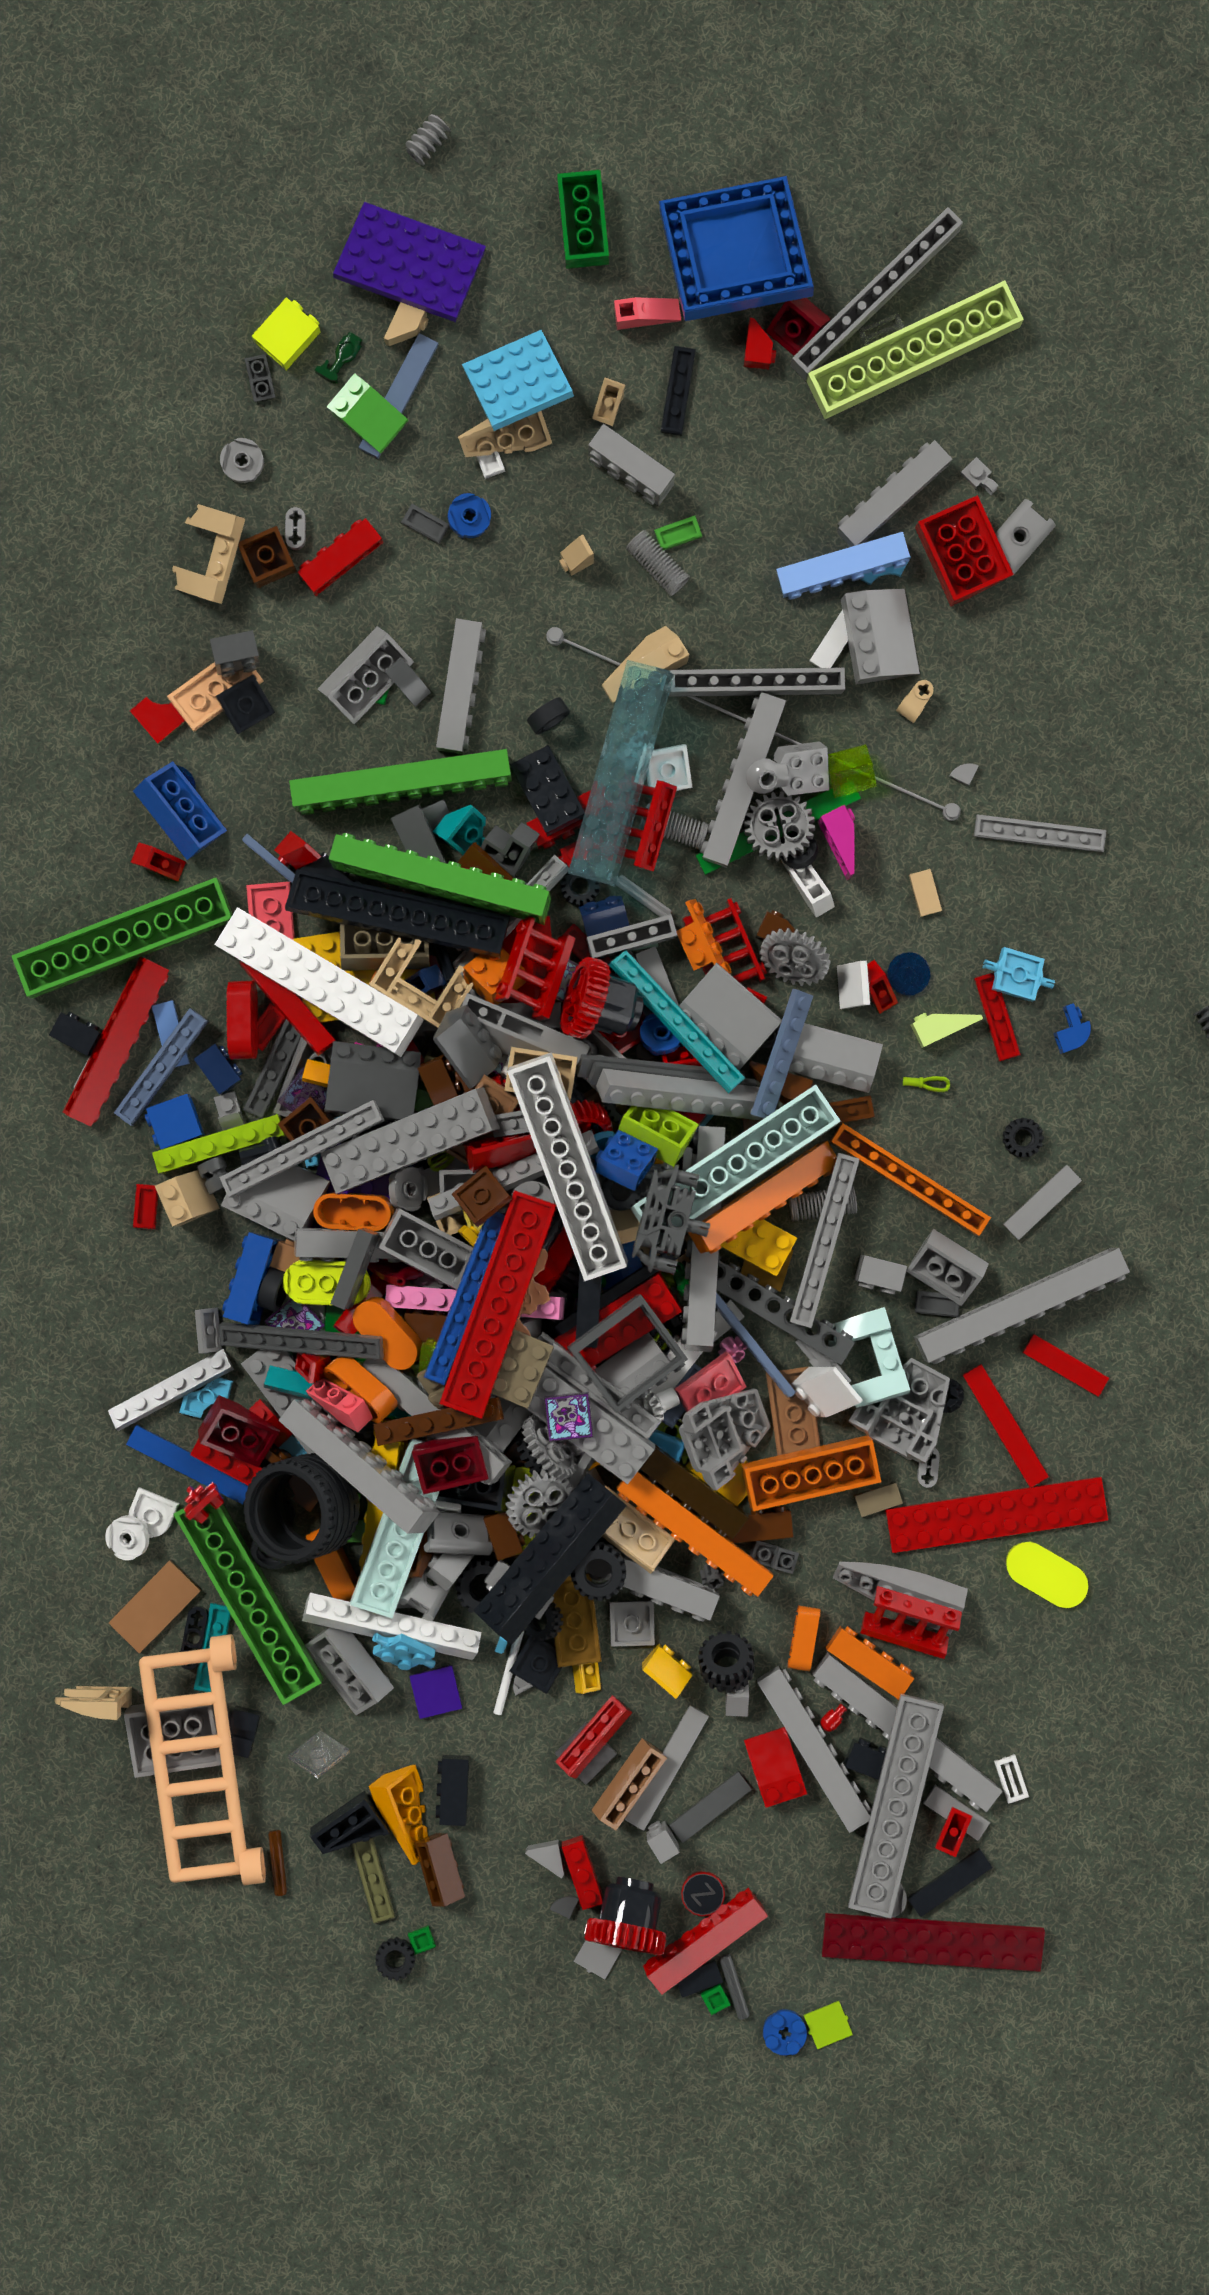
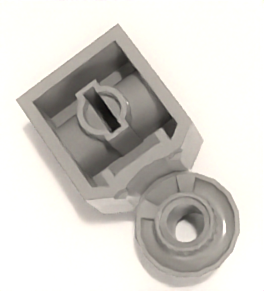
[746,741,829,796]

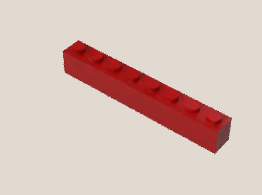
[63,956,169,1126]

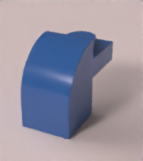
[1053,1003,1091,1054]

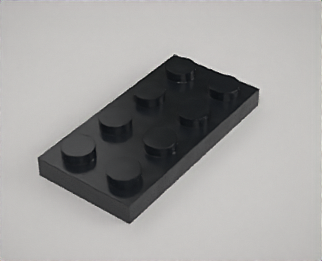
[510,745,586,837]

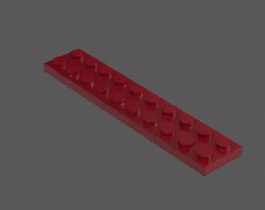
[822,1913,1045,1972]

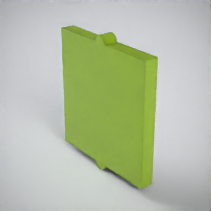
[804,2001,853,2049]

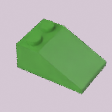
[327,373,409,454]

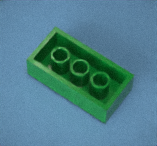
[557,170,609,269]

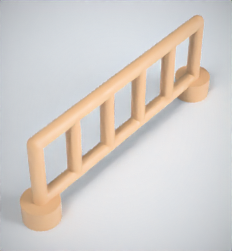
[139,1634,266,1886]

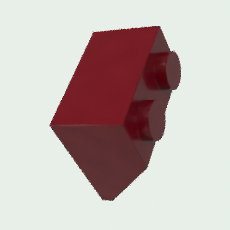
[765,298,831,356]

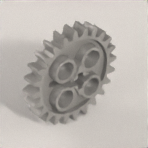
[744,791,815,862]
[760,928,831,986]
[522,1414,578,1480]
[505,1469,574,1539]

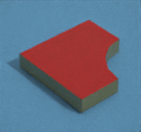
[130,697,186,745]

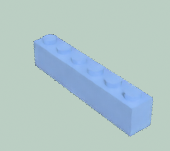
[776,532,910,600]

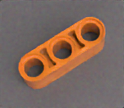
[788,1605,820,1672]

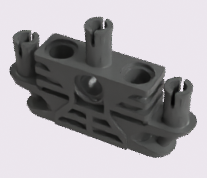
[632,1165,710,1275]

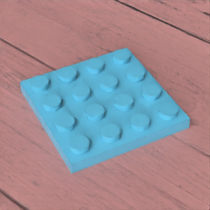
[462,330,574,431]

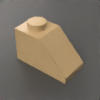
[384,302,429,346]
[559,535,594,576]

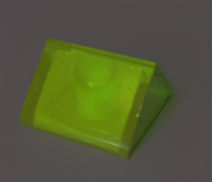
[828,744,877,798]

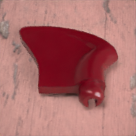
[368,1260,424,1287]

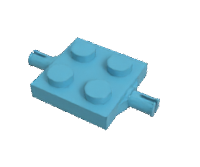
[983,947,1055,1002]
[372,1633,436,1670]

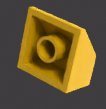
[642,1644,692,1699]

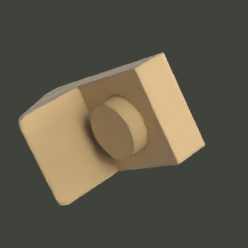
[592,378,625,426]

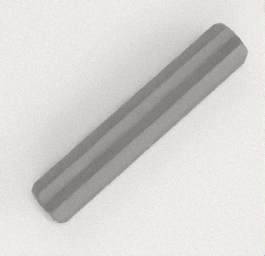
[615,875,672,917]

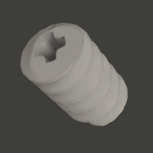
[406,114,451,166]

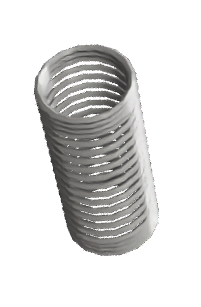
[626,530,690,596]
[639,803,710,850]
[788,1186,857,1221]

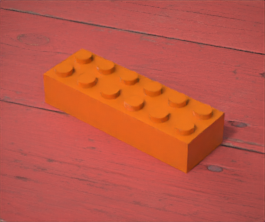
[741,1436,881,1511]

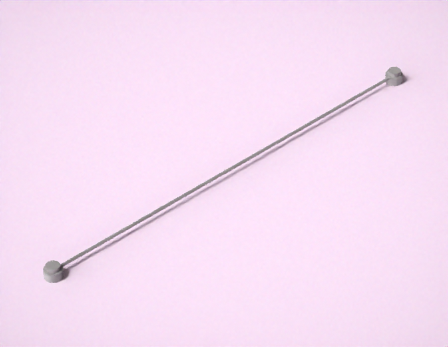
[546,627,961,821]

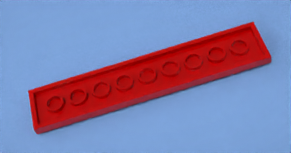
[439,1190,557,1419]
[885,1476,1108,1553]

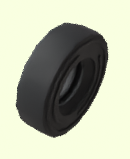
[780,831,818,869]

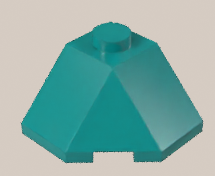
[433,805,486,856]

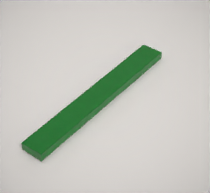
[695,779,861,875]

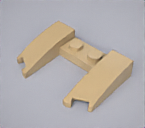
[173,504,245,604]
[369,938,474,1028]
[55,1686,132,1720]

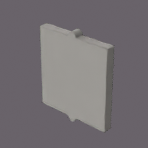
[574,1940,622,1979]

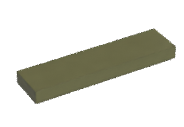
[351,1838,395,1923]

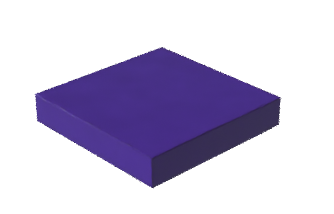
[409,1665,462,1719]

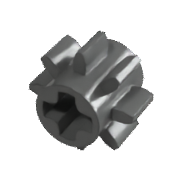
[700,1563,728,1589]

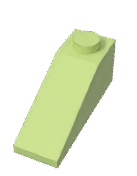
[911,1013,983,1048]

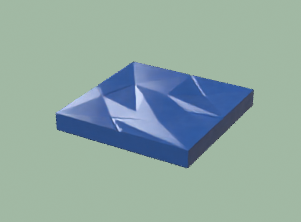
[659,176,814,321]

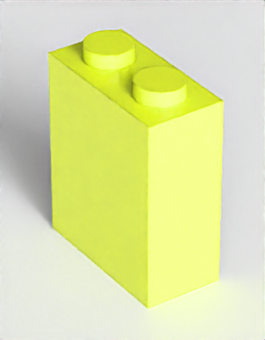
[252,297,321,370]

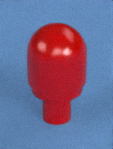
[821,1704,847,1732]

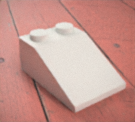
[791,1367,863,1417]

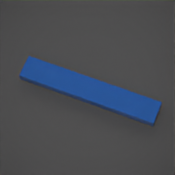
[126,1425,248,1504]

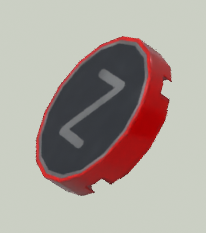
[681,1871,725,1916]

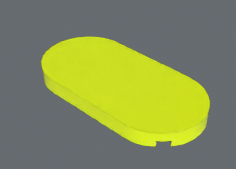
[283,1260,371,1305]
[1006,1542,1088,1608]

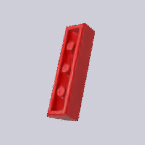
[555,1695,632,1779]

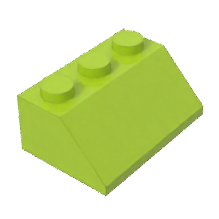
[618,1106,699,1167]

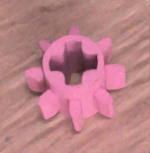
[718,1336,747,1363]

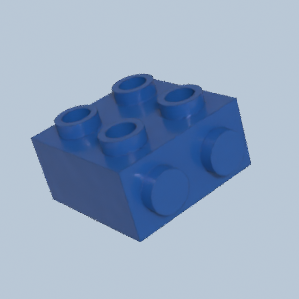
[145,1094,205,1150]
[595,1130,658,1191]

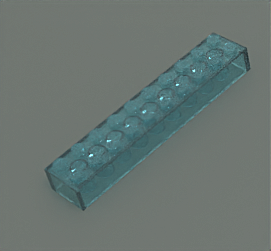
[568,660,674,887]

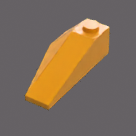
[369,1765,428,1865]

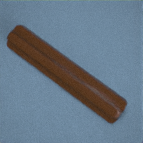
[268,1830,287,1896]

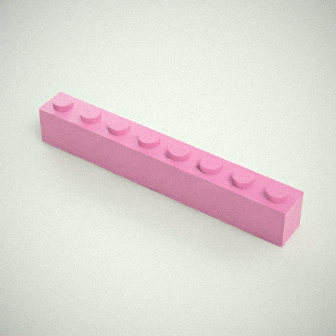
[385,1285,565,1320]

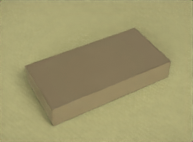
[854,1482,903,1517]

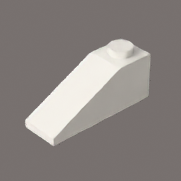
[781,851,835,917]

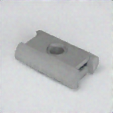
[995,499,1056,574]
[424,1512,493,1556]
[399,1553,452,1621]

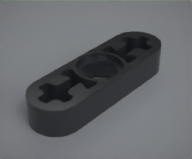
[181,1606,208,1670]

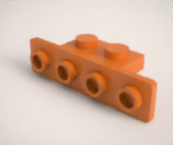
[676,899,731,975]

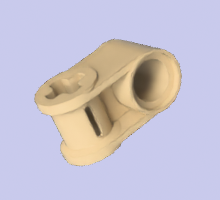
[896,680,933,723]

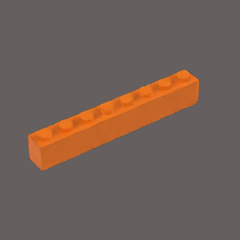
[829,1123,991,1236]
[688,1141,837,1254]
[617,1472,774,1597]

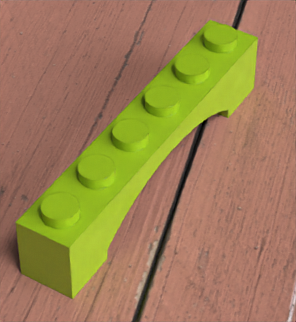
[152,1114,286,1174]

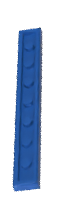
[424,1212,505,1385]

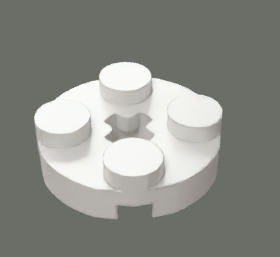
[105,1515,149,1560]

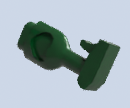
[314,332,363,383]

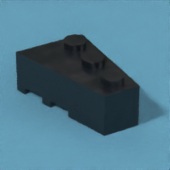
[310,1790,390,1854]

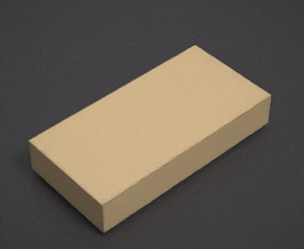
[909,869,942,917]

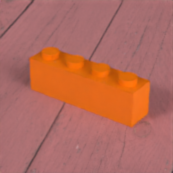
[826,1626,914,1700]

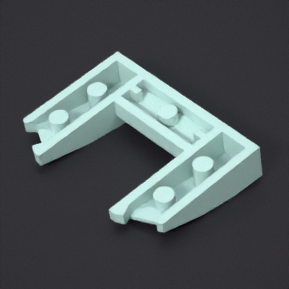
[828,1307,910,1408]

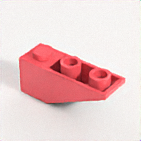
[614,297,681,330]
[306,1378,373,1432]

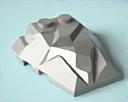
[849,1358,950,1464]
[679,1389,771,1490]

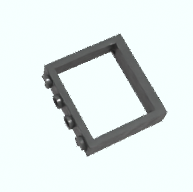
[567,1294,688,1413]

